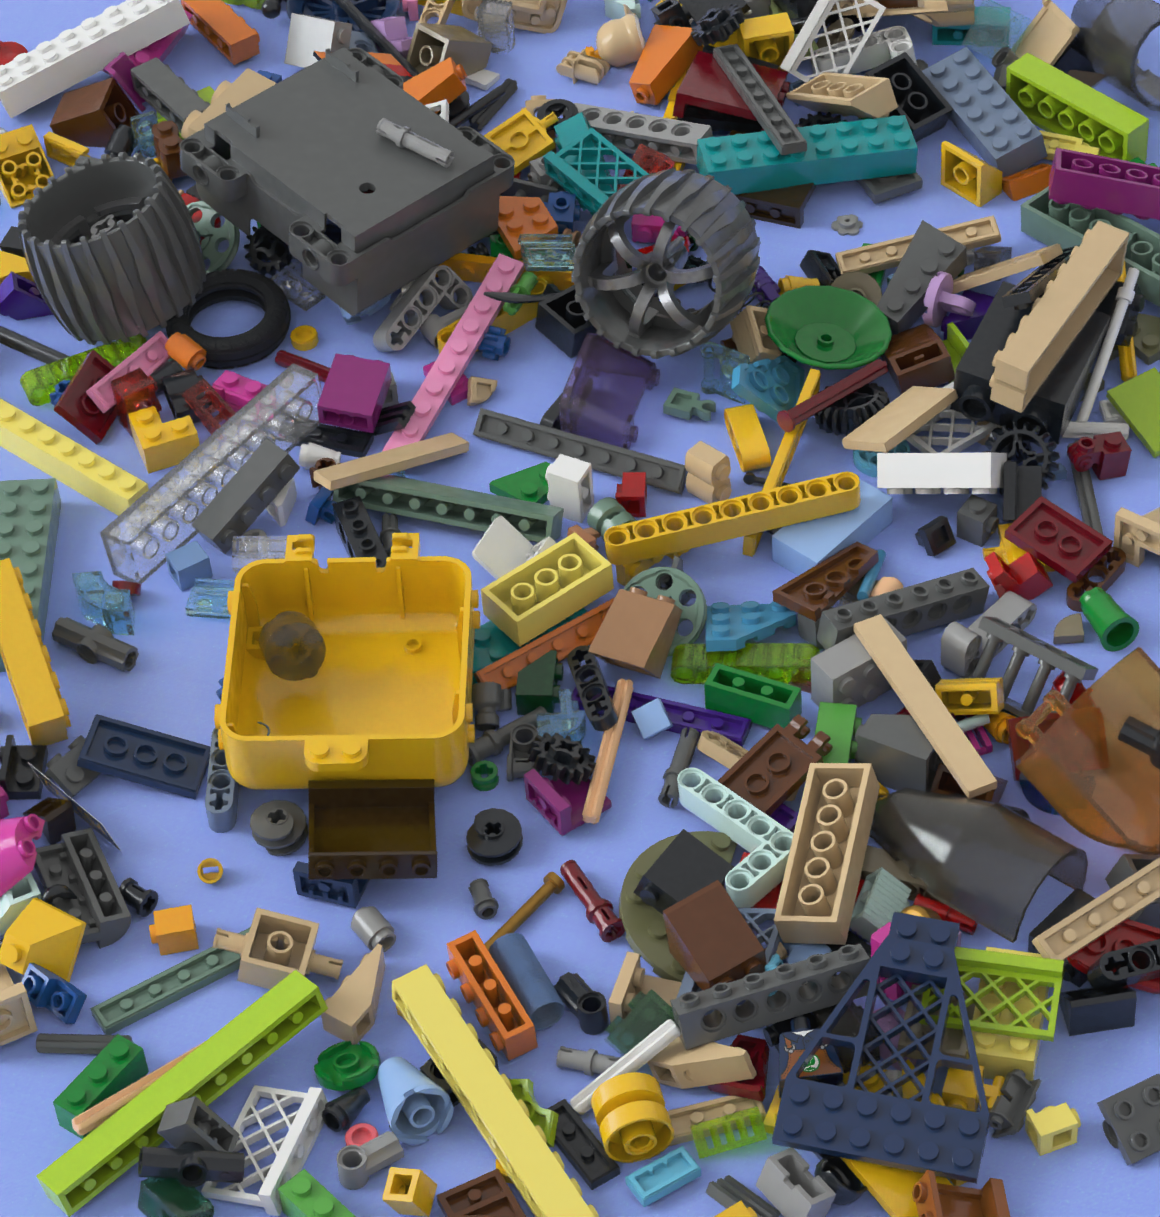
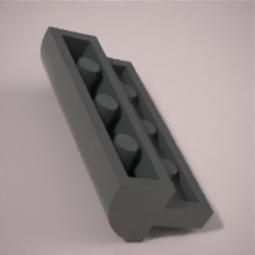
[34,828,131,949]

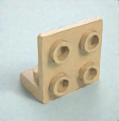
[608,951,682,1034]

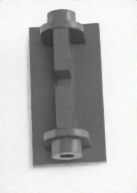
[989,1069,1041,1139]

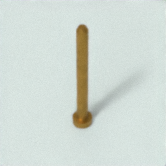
[484,872,565,951]

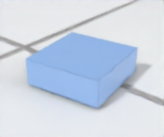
[631,698,673,740]

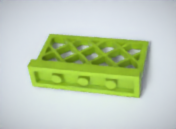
[919,947,1064,1042]

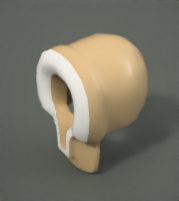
[596,4,646,67]

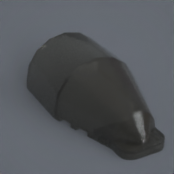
[1071,0,1160,111]
[869,788,1088,943]

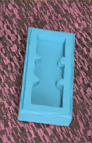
[625,1145,702,1207]

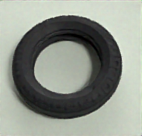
[165,269,291,369]

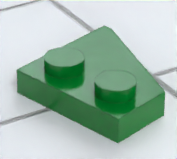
[489,462,550,504]

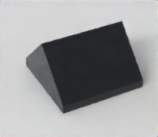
[1059,986,1137,1036]

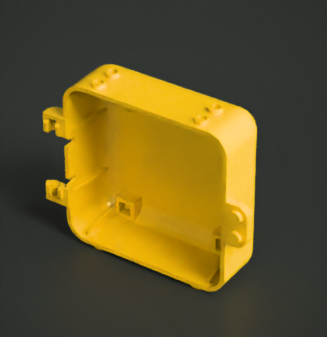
[214,532,480,790]

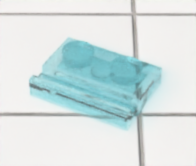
[518,234,576,271]
[185,577,235,620]

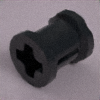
[119,878,158,917]

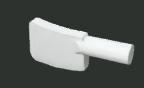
[465,69,500,90]

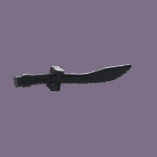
[483,284,563,303]

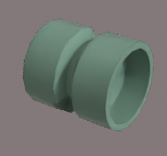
[587,497,637,541]

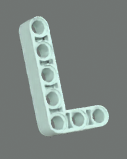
[677,768,794,908]

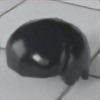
[814,1155,867,1205]

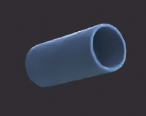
[489,933,565,1030]

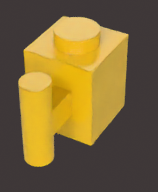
[942,1065,1006,1112]

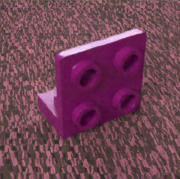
[524,769,612,836]

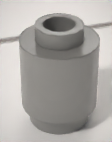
[351,906,396,953]

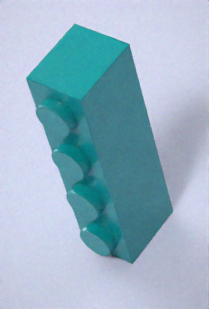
[554,112,614,216]

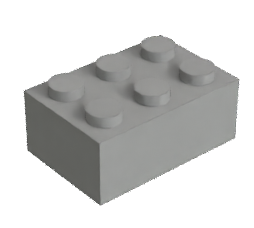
[811,618,907,708]

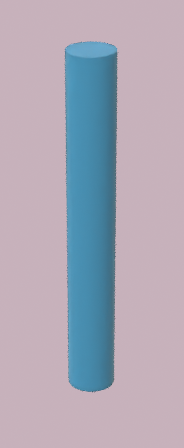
[857,549,886,601]

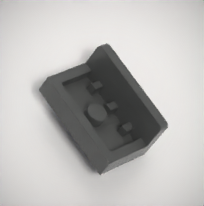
[44,735,102,798]

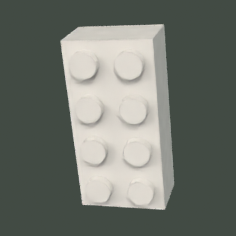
[877,452,1007,494]

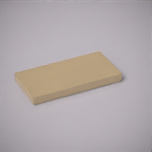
[952,243,1063,294]
[842,386,958,453]

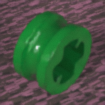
[470,760,499,791]

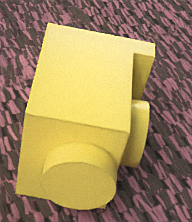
[1025,1102,1081,1156]

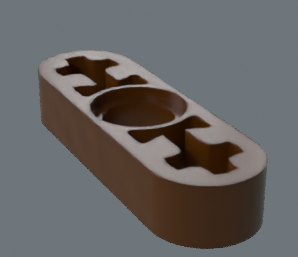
[1066,547,1126,612]

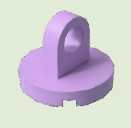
[922,271,976,328]

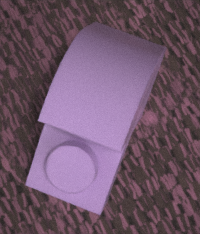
[370,16,412,58]

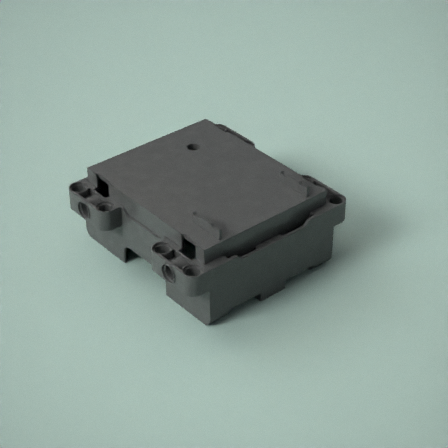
[180,47,515,316]

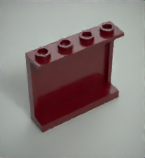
[672,50,791,131]

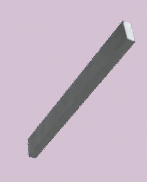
[713,44,807,155]
[473,408,688,494]

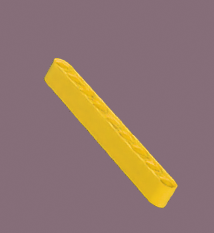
[604,471,861,565]

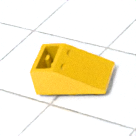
[0,124,54,209]

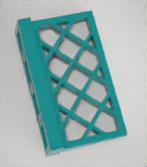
[543,127,649,214]

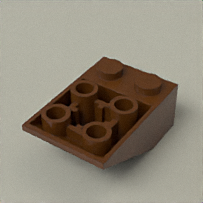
[881,323,955,395]

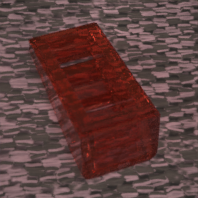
[182,378,241,442]

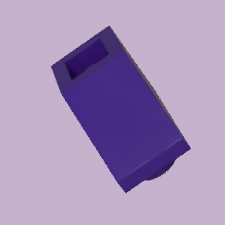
[941,290,994,340]

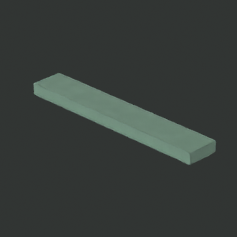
[90,928,250,1035]

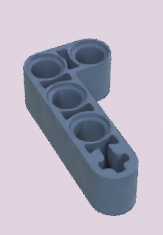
[205,722,270,833]

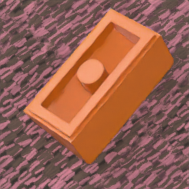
[1002,163,1052,201]

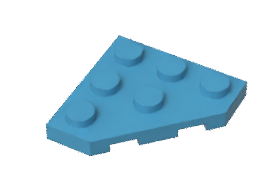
[731,355,805,425]
[706,601,796,652]

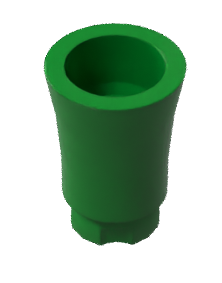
[1079,587,1139,652]

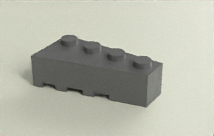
[877,220,967,336]

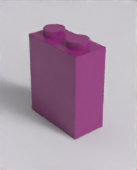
[317,353,392,433]

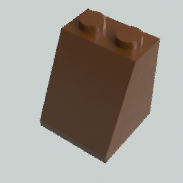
[49,77,140,148]
[663,880,767,990]

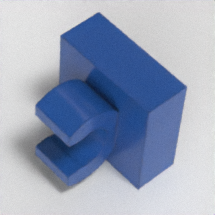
[305,486,337,526]

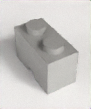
[755,1148,836,1217]

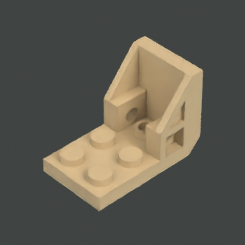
[0,963,38,1046]

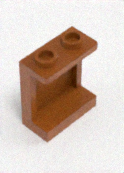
[912,1170,1010,1217]

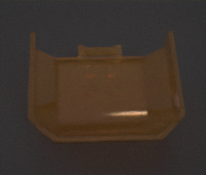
[1015,647,1160,855]

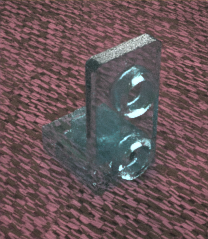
[130,111,158,159]

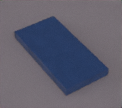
[77,714,211,800]

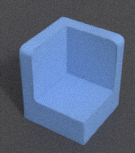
[165,541,213,592]

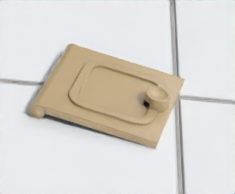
[1011,0,1080,66]

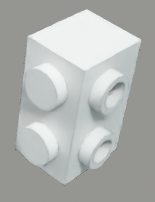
[545,454,594,523]

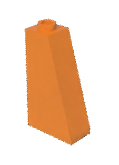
[629,24,703,105]
[403,57,467,114]

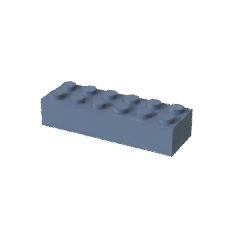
[922,47,1047,178]

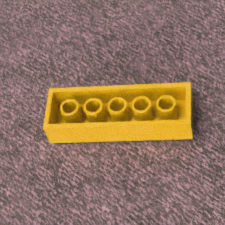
[0,558,71,745]

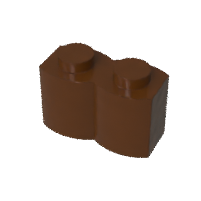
[152,120,187,179]

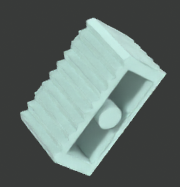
[849,867,912,943]

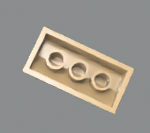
[786,72,898,119]

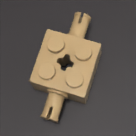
[212,907,343,989]

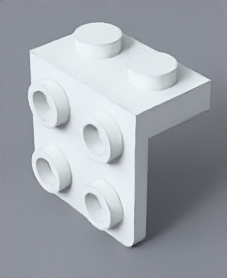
[472,516,556,580]

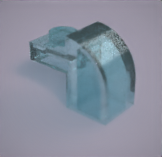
[536,688,587,745]

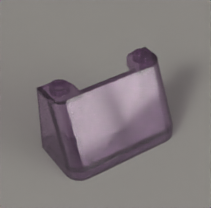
[559,333,660,449]

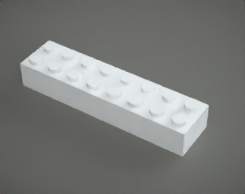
[0,0,190,118]

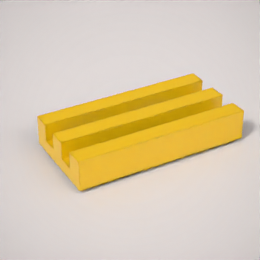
[43,131,90,167]

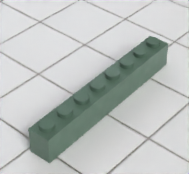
[332,475,564,542]

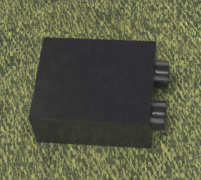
[950,281,1111,445]

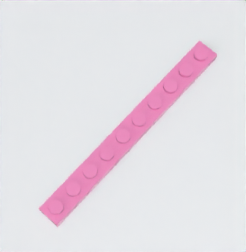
[382,253,524,474]

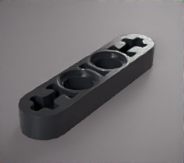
[567,645,618,731]

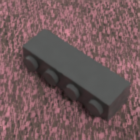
[130,57,210,133]
[191,438,300,554]

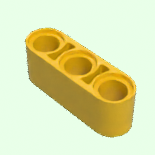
[724,404,771,472]

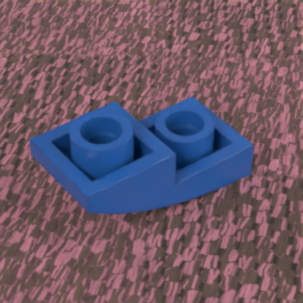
[21,963,87,1024]

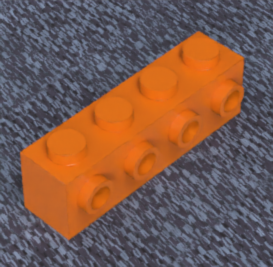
[181,0,260,65]
[446,930,538,1061]

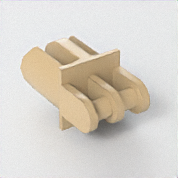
[556,49,610,85]

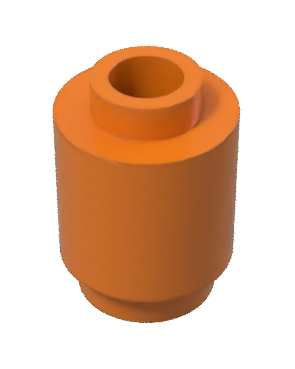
[165,332,206,370]

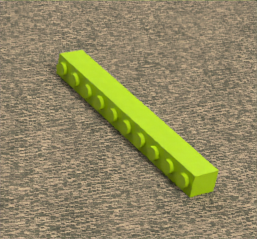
[36,970,328,1217]

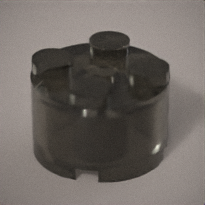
[259,611,326,681]

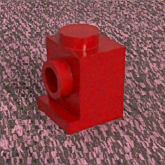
[615,472,647,517]

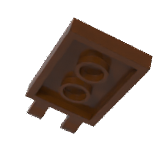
[718,714,833,816]

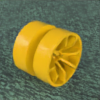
[591,1072,674,1163]

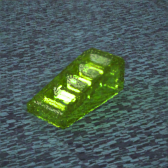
[690,1106,767,1159]

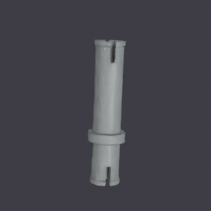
[376,118,455,168]

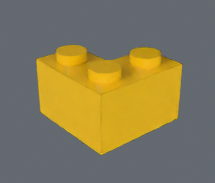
[128,406,202,474]

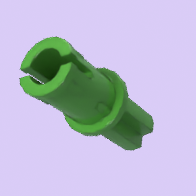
[503,271,538,316]

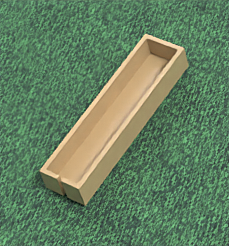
[989,220,1129,413]

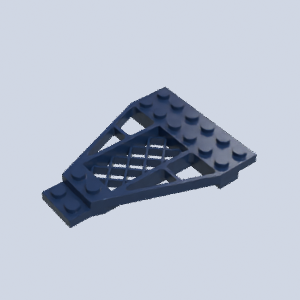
[772,912,989,1184]

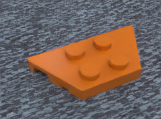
[497,196,558,260]

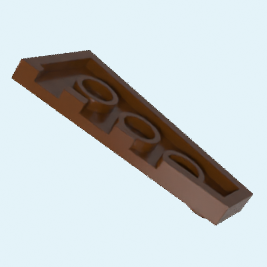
[772,542,879,622]

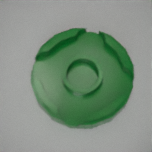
[314,1041,381,1091]

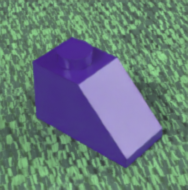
[0,271,53,321]

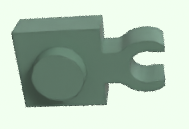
[663,387,716,421]

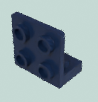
[293,861,370,908]

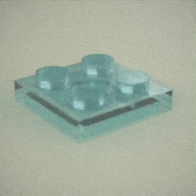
[962,0,1031,59]

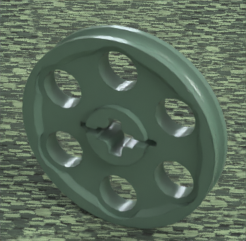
[186,201,240,275]
[623,567,707,657]

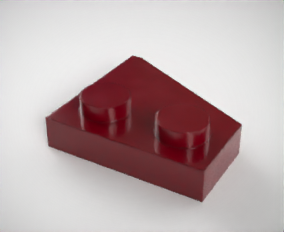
[707,1034,770,1102]

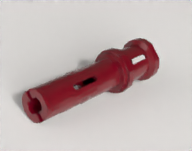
[560,860,625,942]

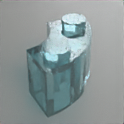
[72,571,135,636]

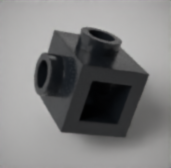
[651,0,692,28]

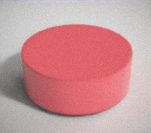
[345,1123,379,1146]

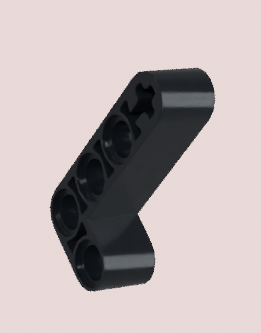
[1087,939,1160,991]

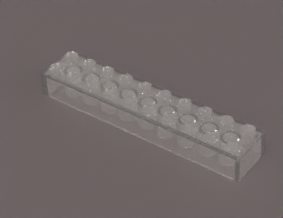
[100,363,322,584]

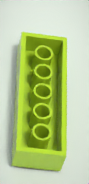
[1006,53,1149,162]

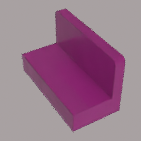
[104,52,146,112]

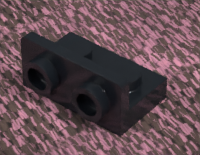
[0,735,48,800]

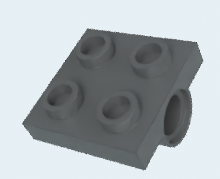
[1097,1073,1160,1165]

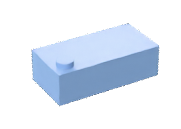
[772,479,893,576]

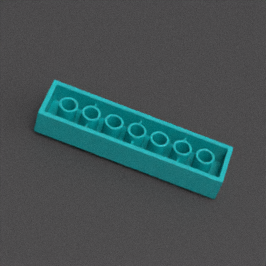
[697,115,918,194]

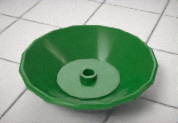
[764,286,892,369]

